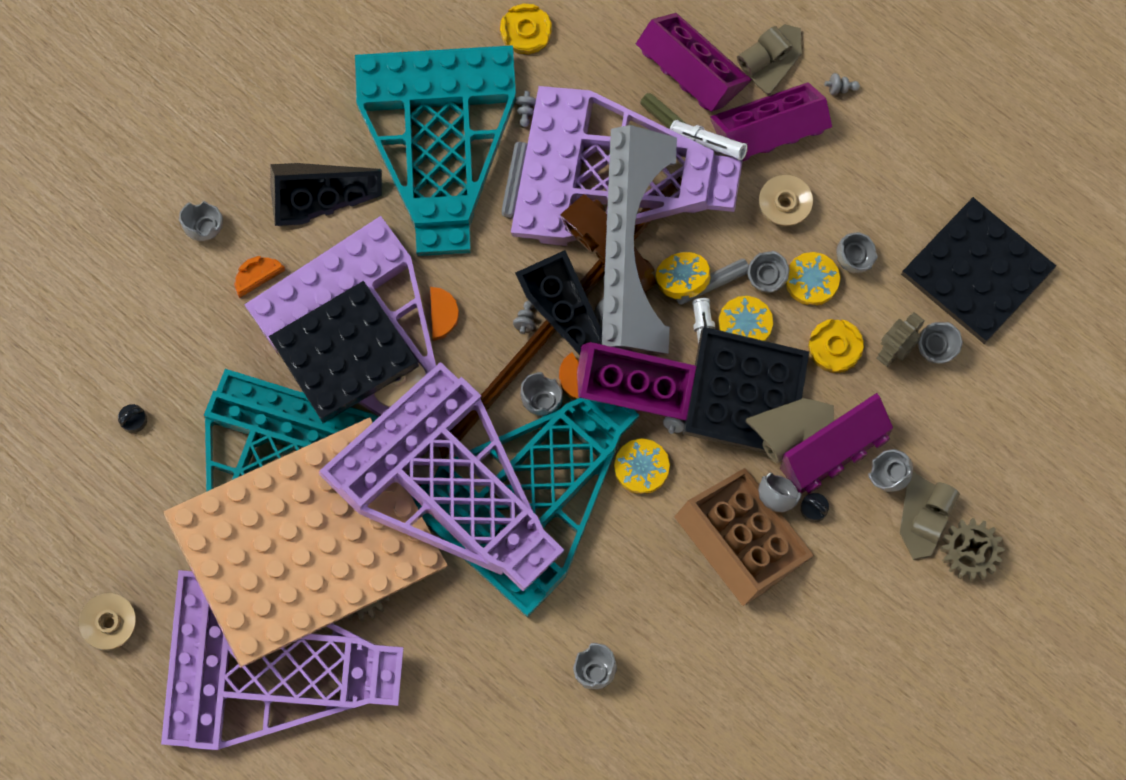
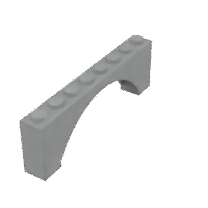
[602,125,677,355]

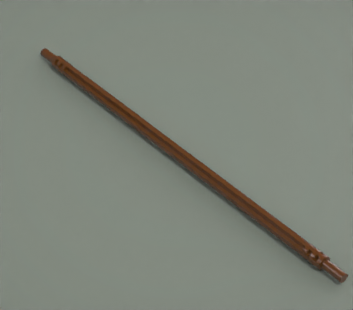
[418,177,682,486]

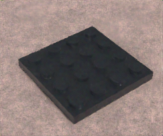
[901,197,1057,345]
[269,281,419,423]
[683,327,809,453]

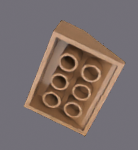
[674,468,814,606]

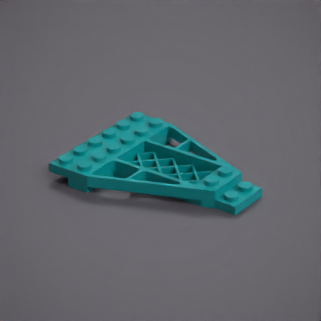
[355,45,516,256]
[204,369,380,492]
[411,398,639,618]

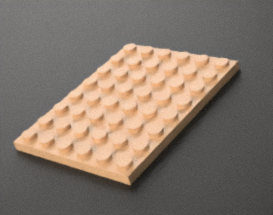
[164,418,448,668]

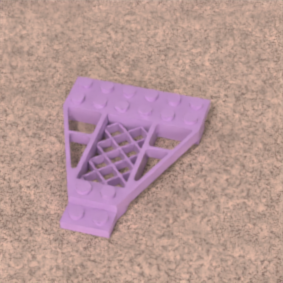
[511,86,742,246]
[244,216,436,416]
[319,362,564,591]
[161,570,404,750]

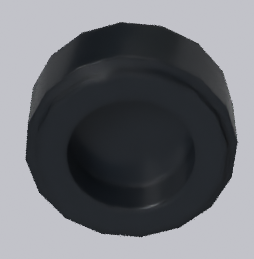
[118,404,147,433]
[800,493,829,522]

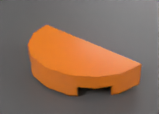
[234,256,285,298]
[430,287,459,341]
[559,352,579,399]

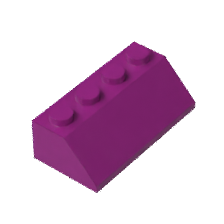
[635,13,752,112]
[710,82,832,161]
[577,342,696,421]
[780,393,893,494]

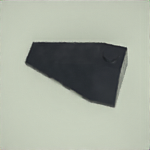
[270,163,382,226]
[515,250,602,355]

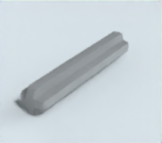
[501,142,528,218]
[676,259,749,305]

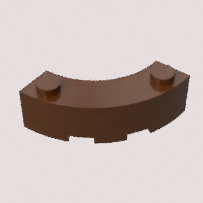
[560,194,657,293]

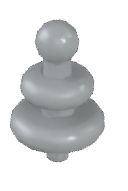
[824,73,860,96]
[515,91,536,127]
[513,301,536,334]
[663,417,685,434]

